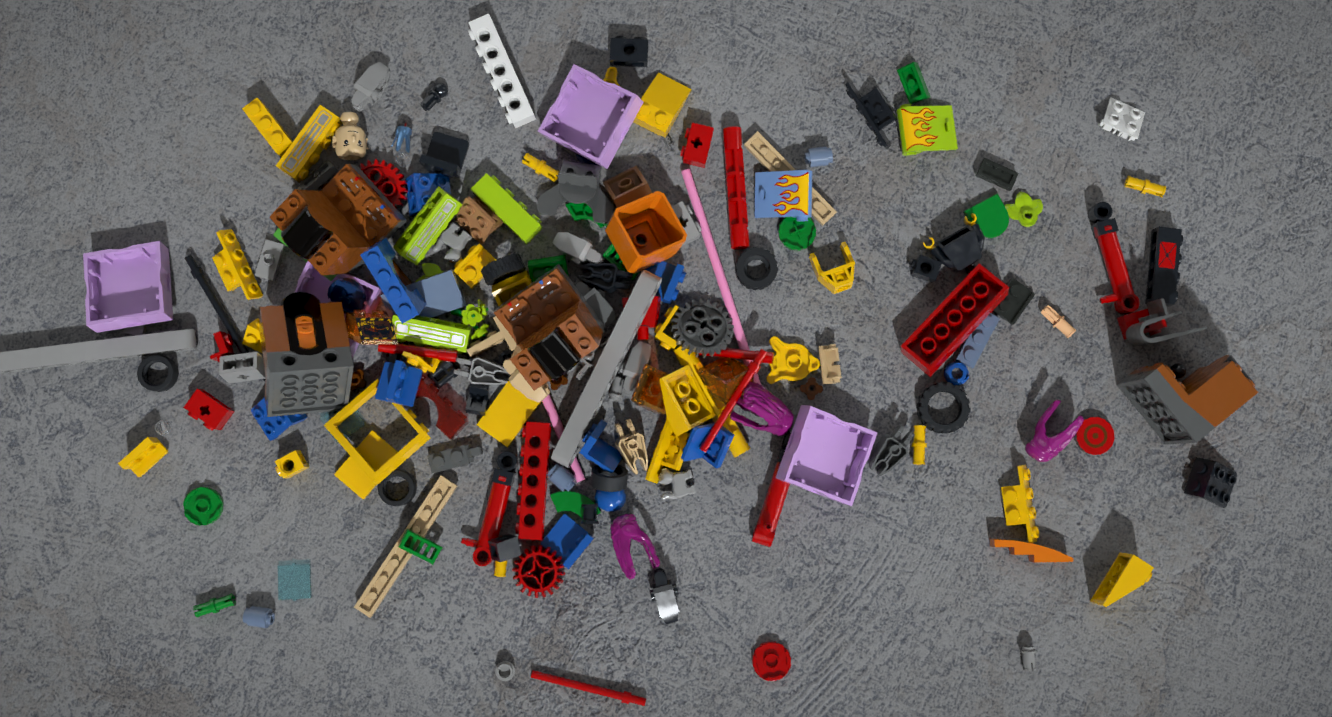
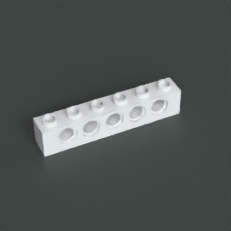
[468,14,536,128]

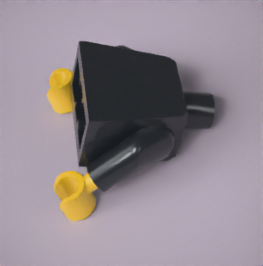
[923,213,985,274]

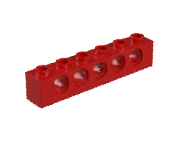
[515,422,551,540]

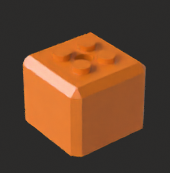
[605,191,687,274]

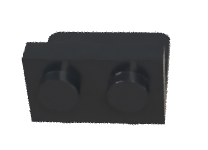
[419,132,470,178]
[1184,457,1237,508]

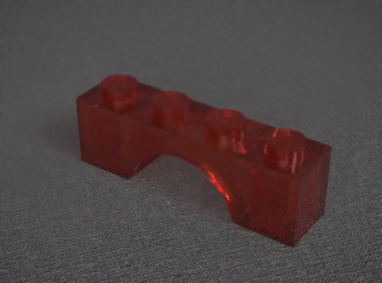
[415,374,468,440]

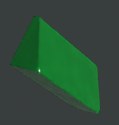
[897,62,931,104]
[528,255,569,282]

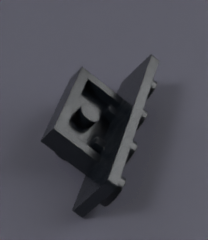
[845,82,898,148]

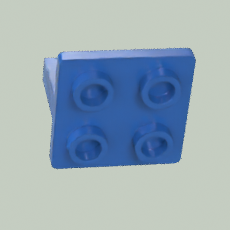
[375,360,423,407]

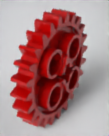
[360,159,408,211]

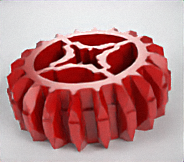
[512,545,565,598]

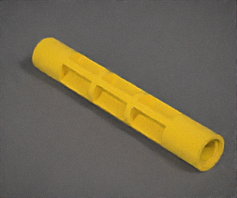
[673,345,751,458]

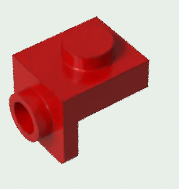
[210,331,235,363]

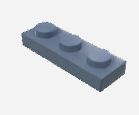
[955,313,1000,369]

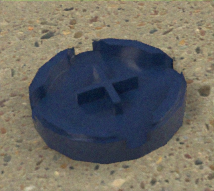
[327,278,366,314]

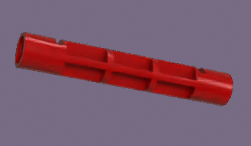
[723,126,750,250]

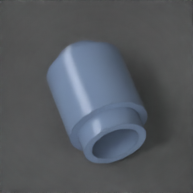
[804,146,833,168]
[547,464,576,492]
[243,606,275,628]

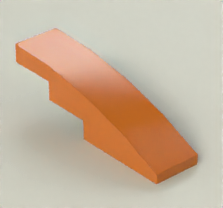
[989,539,1074,563]

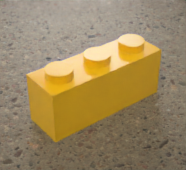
[242,98,293,157]

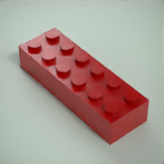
[901,264,1009,377]

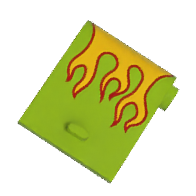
[896,104,958,156]

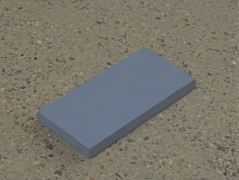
[380,269,467,321]

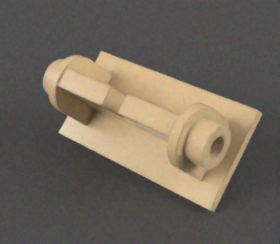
[819,344,842,384]

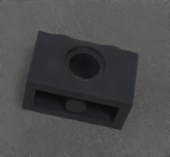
[610,36,649,68]

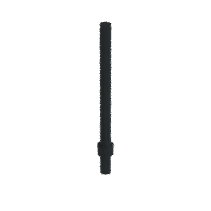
[184,255,249,354]

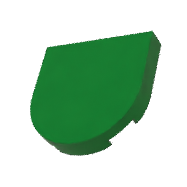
[963,194,1009,239]

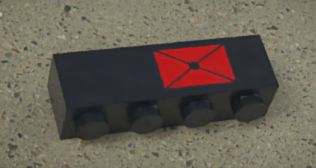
[1145,226,1183,307]

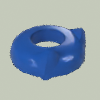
[944,361,969,386]

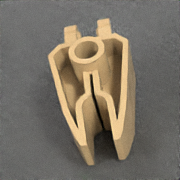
[503,357,551,403]
[615,419,648,475]

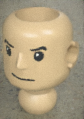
[332,112,368,160]

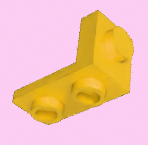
[654,305,679,351]
[402,345,440,373]

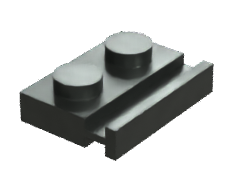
[993,278,1035,325]

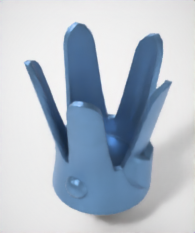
[391,123,412,153]

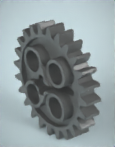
[671,299,734,358]

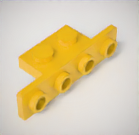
[212,229,263,300]
[645,416,690,484]
[1001,464,1039,543]

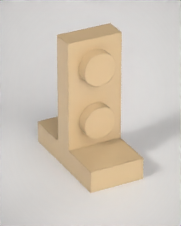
[467,316,517,358]

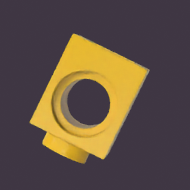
[275,450,309,478]

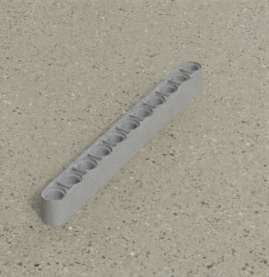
[551,270,662,468]
[0,329,197,374]

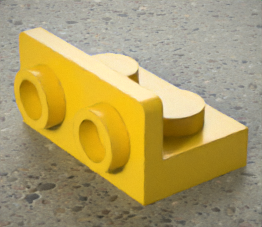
[453,243,496,289]
[118,437,168,477]

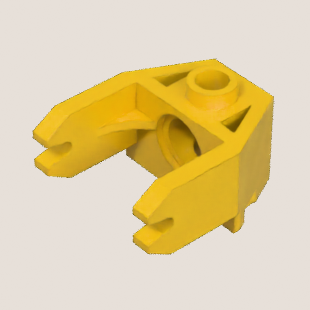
[809,242,855,294]

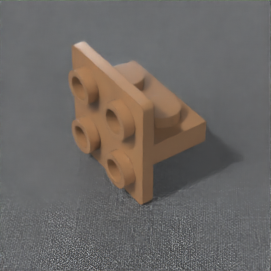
[455,196,503,245]

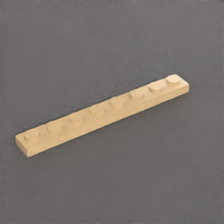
[354,475,458,618]

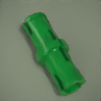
[193,593,236,618]

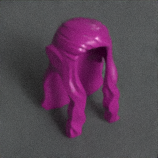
[730,382,794,436]
[1025,400,1084,462]
[610,513,660,580]

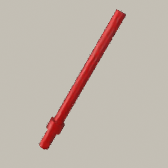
[699,349,767,452]
[531,670,646,706]

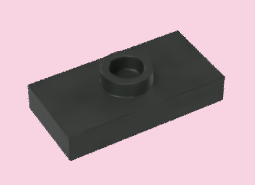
[975,158,1019,191]

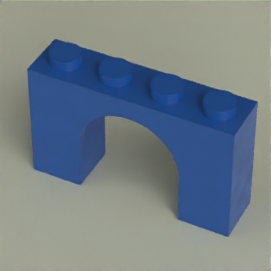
[360,238,427,324]

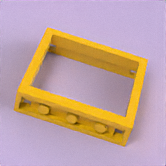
[324,379,431,485]

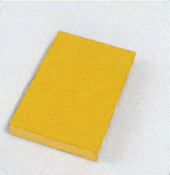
[477,381,541,447]
[334,430,398,500]

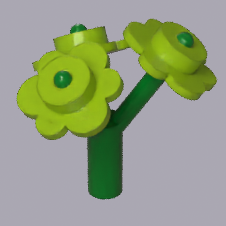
[451,299,489,340]

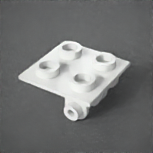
[1099,97,1145,141]

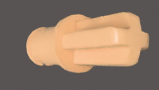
[1041,305,1076,338]

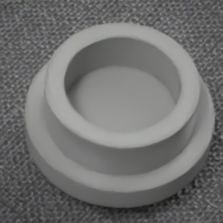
[495,661,515,681]

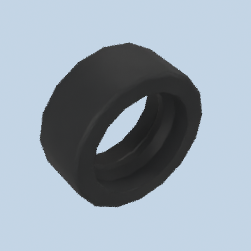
[137,355,179,392]
[591,465,628,492]
[377,469,417,506]

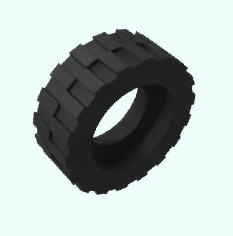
[735,247,778,291]
[481,253,526,286]

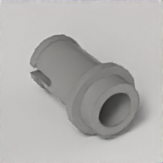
[608,377,625,402]
[1020,645,1036,671]

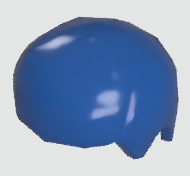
[595,490,626,512]

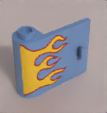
[755,170,812,222]

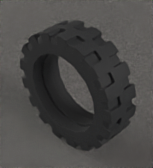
[917,382,971,434]

